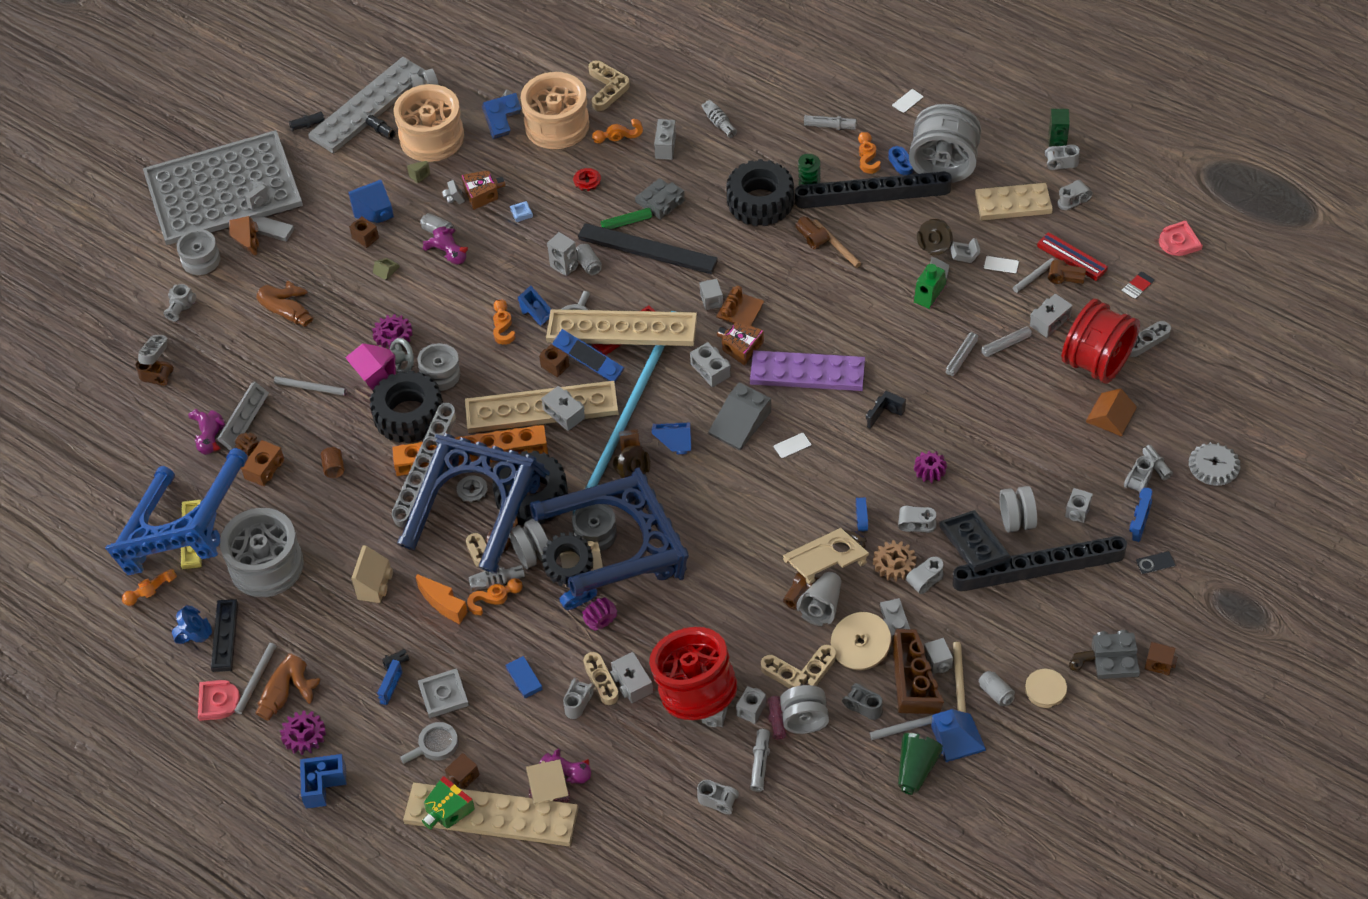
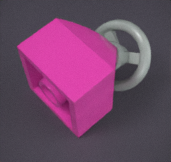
[345,338,414,391]

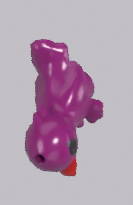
[423,226,468,265]
[188,409,225,455]
[539,748,592,784]

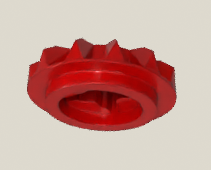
[573,168,601,192]

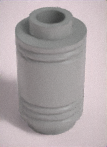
[420,213,454,234]
[576,244,602,275]
[979,671,1015,706]

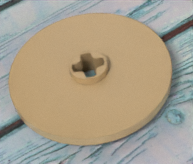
[831,612,891,670]

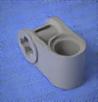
[1045,145,1080,170]
[1057,180,1093,210]
[1124,456,1154,494]
[898,506,936,533]
[906,557,943,594]
[563,678,595,719]
[697,780,739,814]

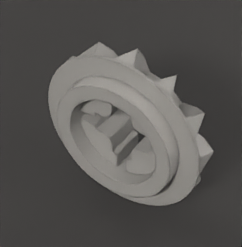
[457,475,488,503]

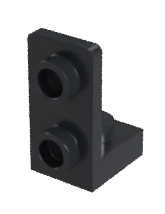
[866,391,906,429]

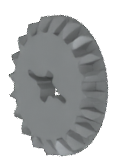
[1189,442,1240,485]

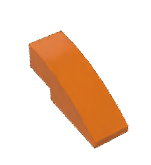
[416,574,468,624]

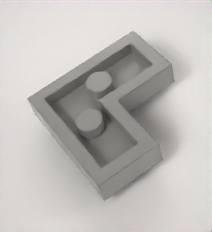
[880,598,910,640]

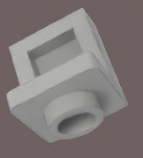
[245,179,269,210]
[950,238,980,263]

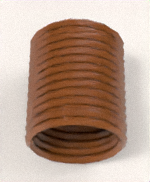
[320,447,345,478]

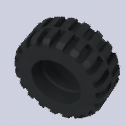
[726,159,794,227]
[370,371,444,443]
[492,451,568,525]

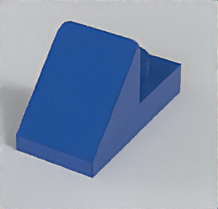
[518,286,551,326]

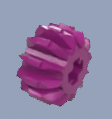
[914,450,947,484]
[582,597,617,631]

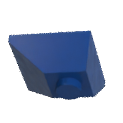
[348,180,394,223]
[652,422,691,454]
[931,709,986,762]

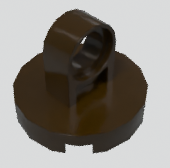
[917,219,953,255]
[613,446,651,478]

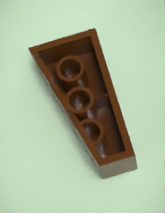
[892,629,944,714]

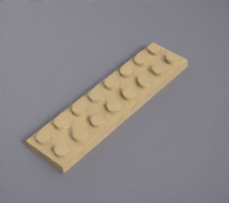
[546,309,697,346]
[465,381,618,433]
[403,782,578,846]

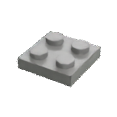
[418,668,469,718]

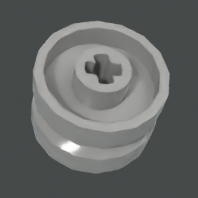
[177,229,221,275]
[417,343,460,391]
[999,486,1037,533]
[509,519,548,569]
[780,685,829,734]

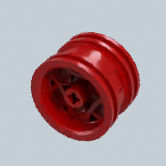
[1061,299,1140,384]
[649,627,737,720]

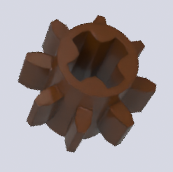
[235,432,259,456]

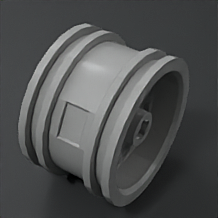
[909,104,981,183]
[220,508,304,597]

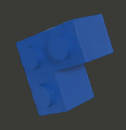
[482,93,521,139]
[300,754,347,809]

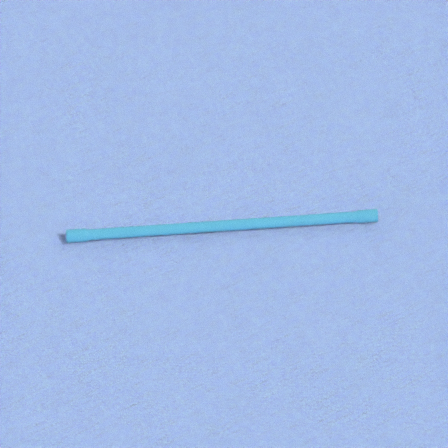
[573,311,676,514]

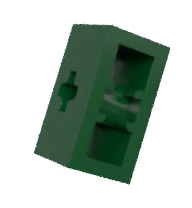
[1048,109,1070,147]

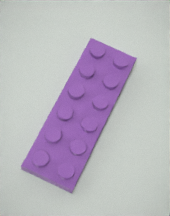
[750,350,865,391]

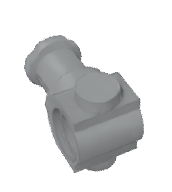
[163,284,196,322]

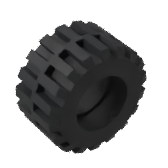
[542,532,593,587]

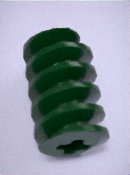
[798,154,821,185]

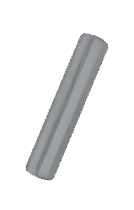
[981,326,1032,357]
[946,332,978,376]

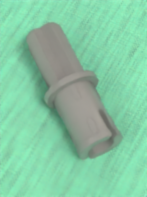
[1142,445,1173,481]

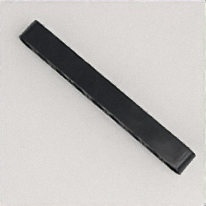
[795,171,952,209]
[952,536,1127,592]

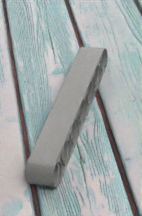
[392,403,456,528]

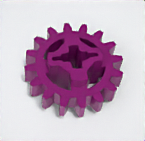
[372,314,413,350]
[280,711,326,755]

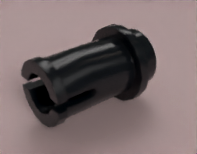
[382,649,409,670]

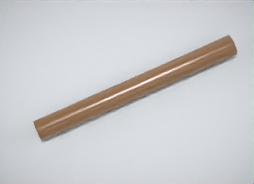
[812,219,861,268]

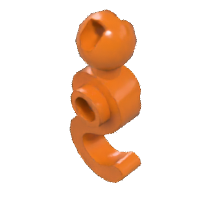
[592,119,643,143]
[858,132,881,174]
[493,299,515,345]
[122,569,177,606]
[467,578,523,615]

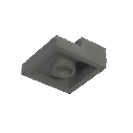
[635,178,685,220]
[1092,630,1140,679]

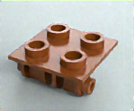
[716,286,764,326]

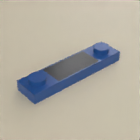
[552,329,625,383]

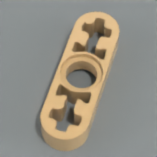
[583,652,619,705]

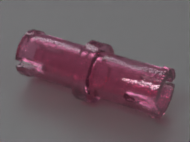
[767,696,786,740]

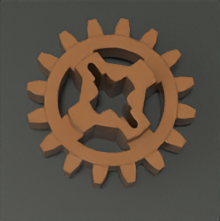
[873,540,916,582]

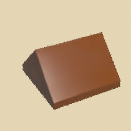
[1086,388,1137,436]

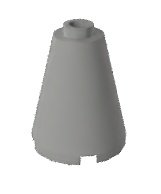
[797,572,842,626]

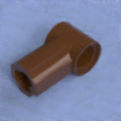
[795,216,830,250]
[1048,260,1086,284]
[783,571,819,610]

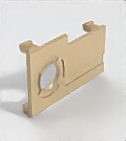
[783,528,869,584]

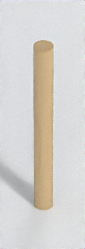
[953,642,966,713]

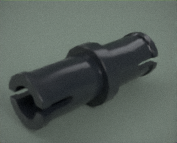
[289,111,325,132]
[366,115,396,139]

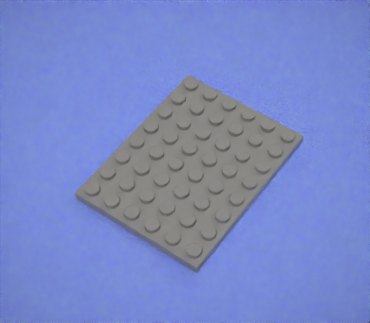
[143,130,303,245]

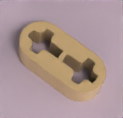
[466,533,486,567]

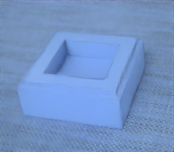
[510,201,533,222]

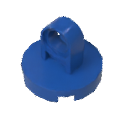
[172,605,212,644]

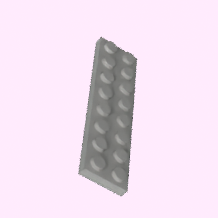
[308,57,426,154]

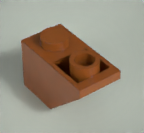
[229,216,259,255]

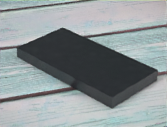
[939,510,1011,573]

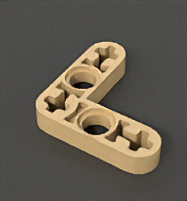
[589,60,630,111]
[761,645,836,689]

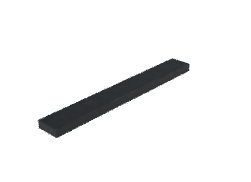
[578,223,718,275]

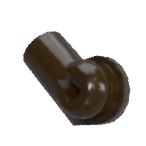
[844,530,867,548]
[1069,650,1095,672]

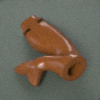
[256,281,313,327]
[255,654,320,721]

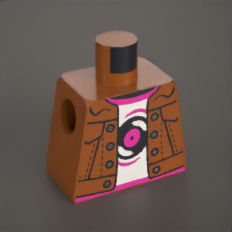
[461,171,505,210]
[717,322,764,366]

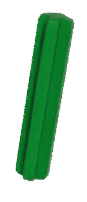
[601,208,652,229]

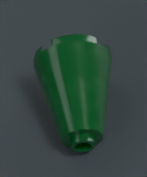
[898,733,943,795]

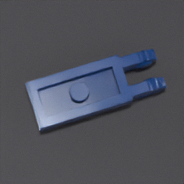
[1129,487,1152,542]

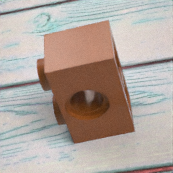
[241,440,284,487]

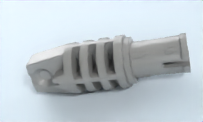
[702,100,737,138]
[469,565,525,590]

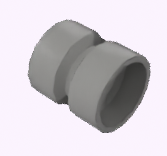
[409,69,439,88]

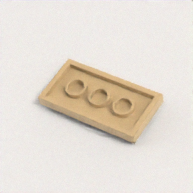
[975,183,1052,221]

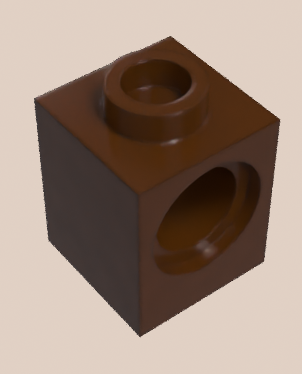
[349,216,379,248]
[539,344,570,377]
[619,429,640,452]
[1145,642,1178,675]
[445,753,480,789]

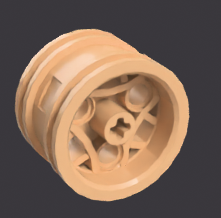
[521,72,590,149]
[394,84,464,162]

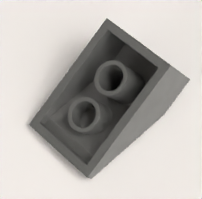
[708,382,771,450]

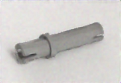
[804,115,857,130]
[750,729,770,792]

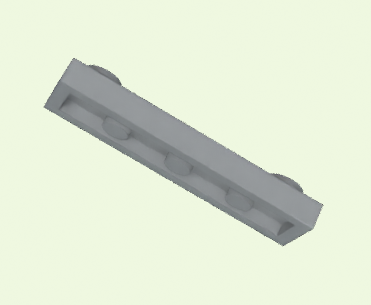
[217,382,269,450]

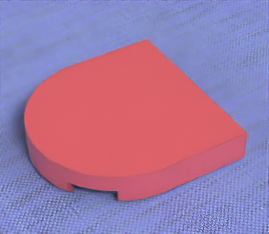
[1159,220,1203,256]
[198,680,241,721]

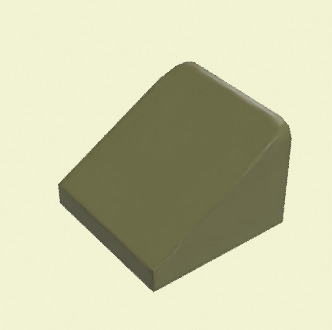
[407,161,430,183]
[373,257,400,280]

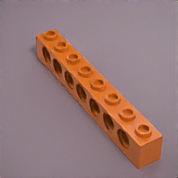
[392,425,548,476]

